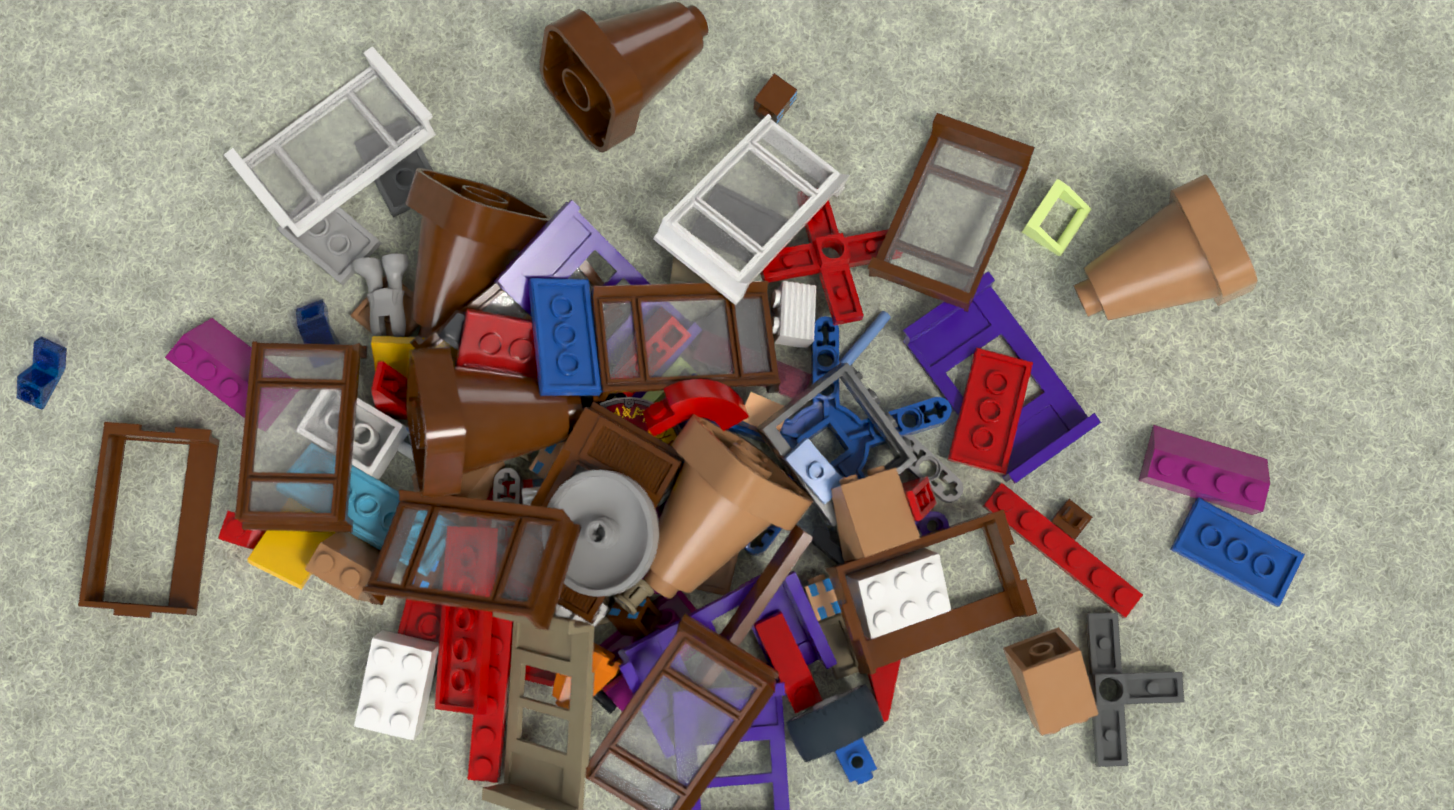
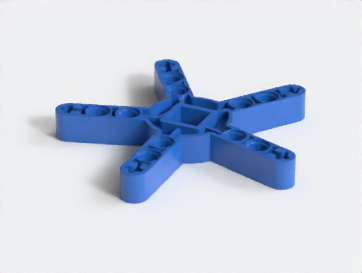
[727,316,952,556]

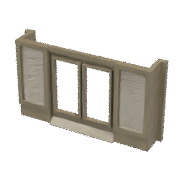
[482,612,595,810]

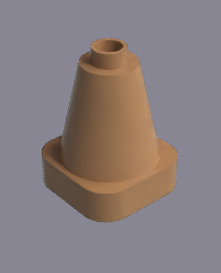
[1073,174,1258,321]
[643,414,813,599]

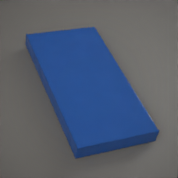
[528,278,602,396]
[1170,497,1305,607]

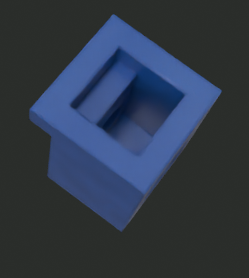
[834,738,877,785]

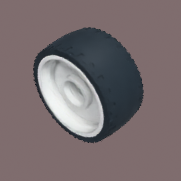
[786,684,884,762]

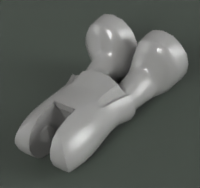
[353,254,409,337]

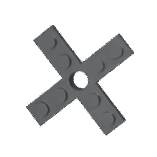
[1086,613,1185,767]

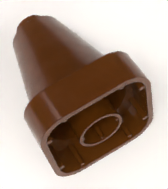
[539,1,708,152]
[405,168,551,338]
[406,347,582,498]

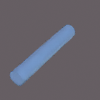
[839,311,891,365]

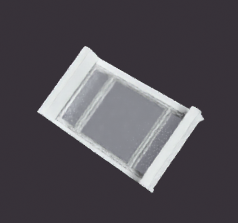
[224,46,436,238]
[653,114,850,305]

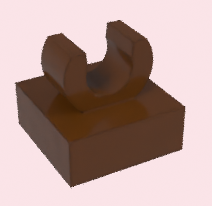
[1051,499,1093,540]

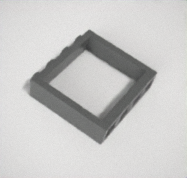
[756,363,918,526]

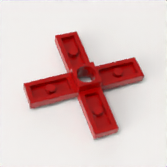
[760,191,903,326]

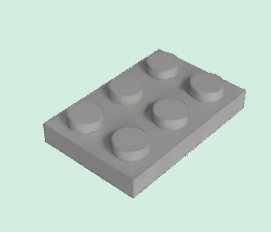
[277,187,382,286]

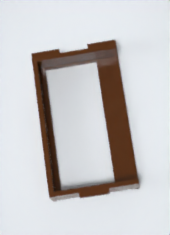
[78,422,220,618]
[826,510,1038,675]

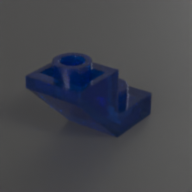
[296,299,342,369]
[16,336,67,410]

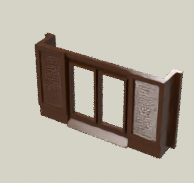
[496,402,685,624]

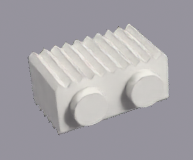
[771,281,816,348]

